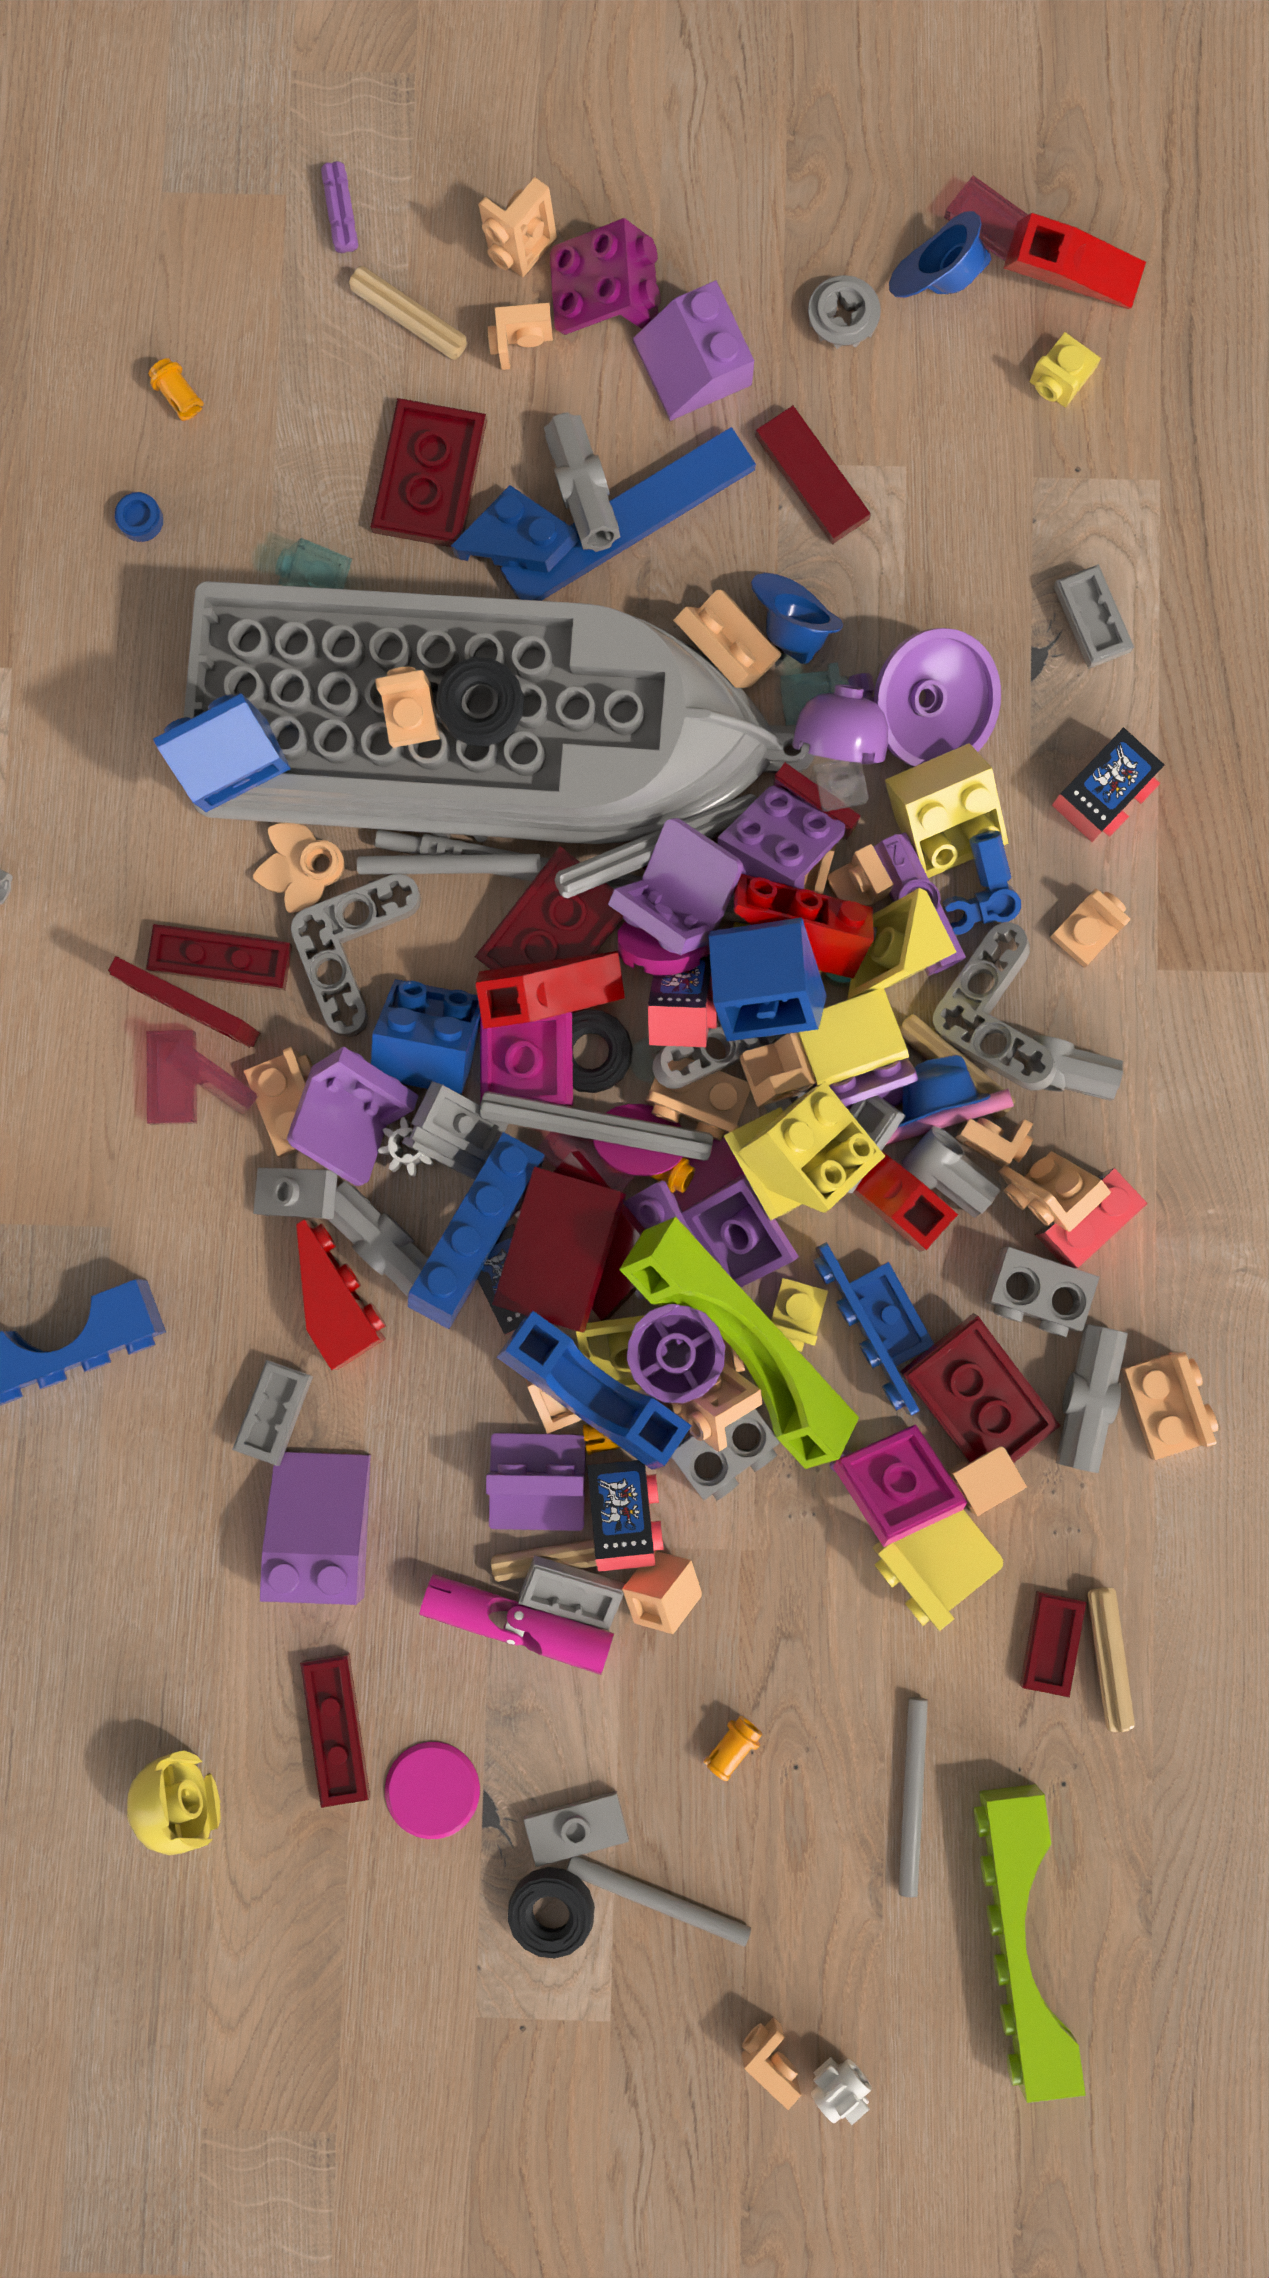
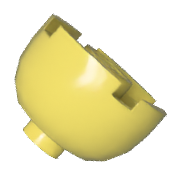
[127,1750,221,1855]

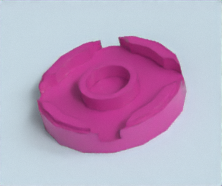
[618,921,710,975]

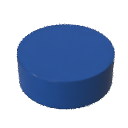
[115,492,163,542]

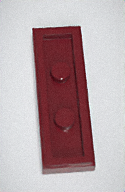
[755,405,871,545]
[146,924,292,991]
[300,1653,370,1808]

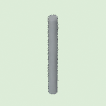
[357,854,541,875]
[898,1697,928,1897]
[566,1856,751,1947]

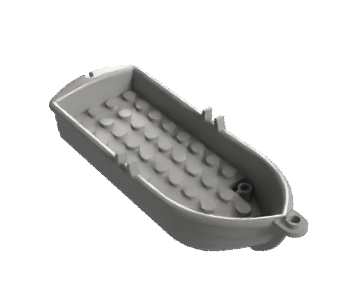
[183,581,815,844]

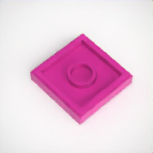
[480,1012,573,1106]
[833,1424,967,1547]

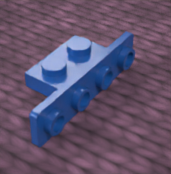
[813,1242,934,1416]

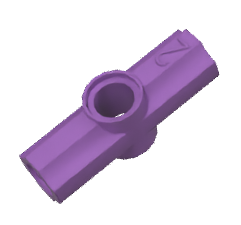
[873,832,966,976]

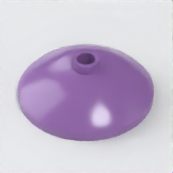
[874,628,1001,767]

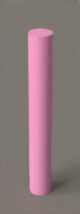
[885,1088,1014,1146]

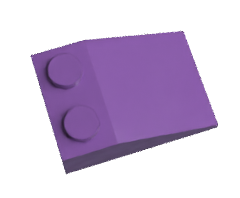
[260,1452,371,1605]

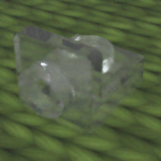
[810,760,869,811]

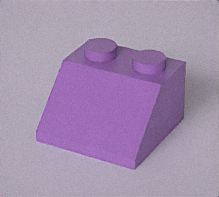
[633,280,754,421]

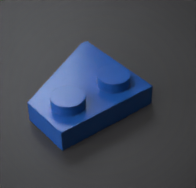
[451,485,579,573]

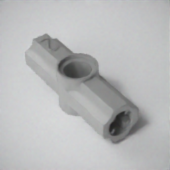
[544,412,620,552]
[328,1181,429,1296]
[1056,1324,1128,1473]

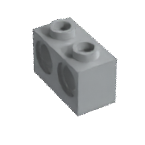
[984,1247,1100,1337]
[671,1409,780,1501]

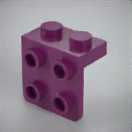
[550,218,661,335]

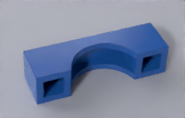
[408,1132,545,1329]
[0,1279,166,1406]
[497,1311,692,1470]

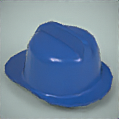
[889,211,991,298]
[751,573,843,664]
[898,1055,991,1127]

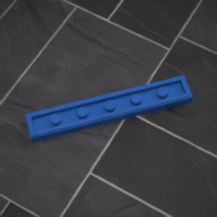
[500,427,756,601]

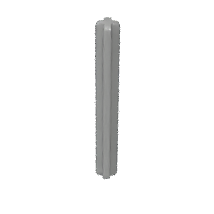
[554,794,757,898]
[480,1091,713,1161]

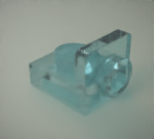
[275,538,352,589]
[780,662,849,726]

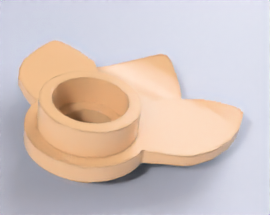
[253,823,344,913]

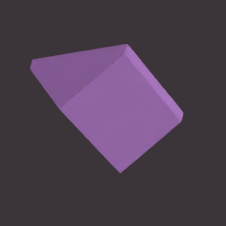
[681,1175,799,1287]

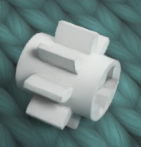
[378,1117,434,1177]
[811,2057,872,2125]

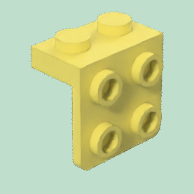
[872,1509,1003,1631]

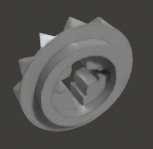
[808,275,881,349]

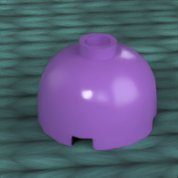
[792,684,889,763]
[627,1304,725,1403]

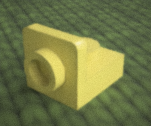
[1029,332,1101,408]
[770,1278,828,1352]

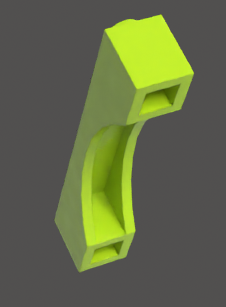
[619,1216,859,1469]
[974,1784,1086,2103]

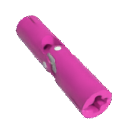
[419,1573,614,1675]

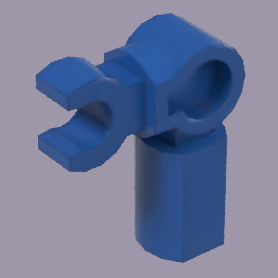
[942,830,1021,935]

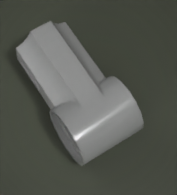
[1026,1035,1123,1101]
[902,1126,1001,1218]

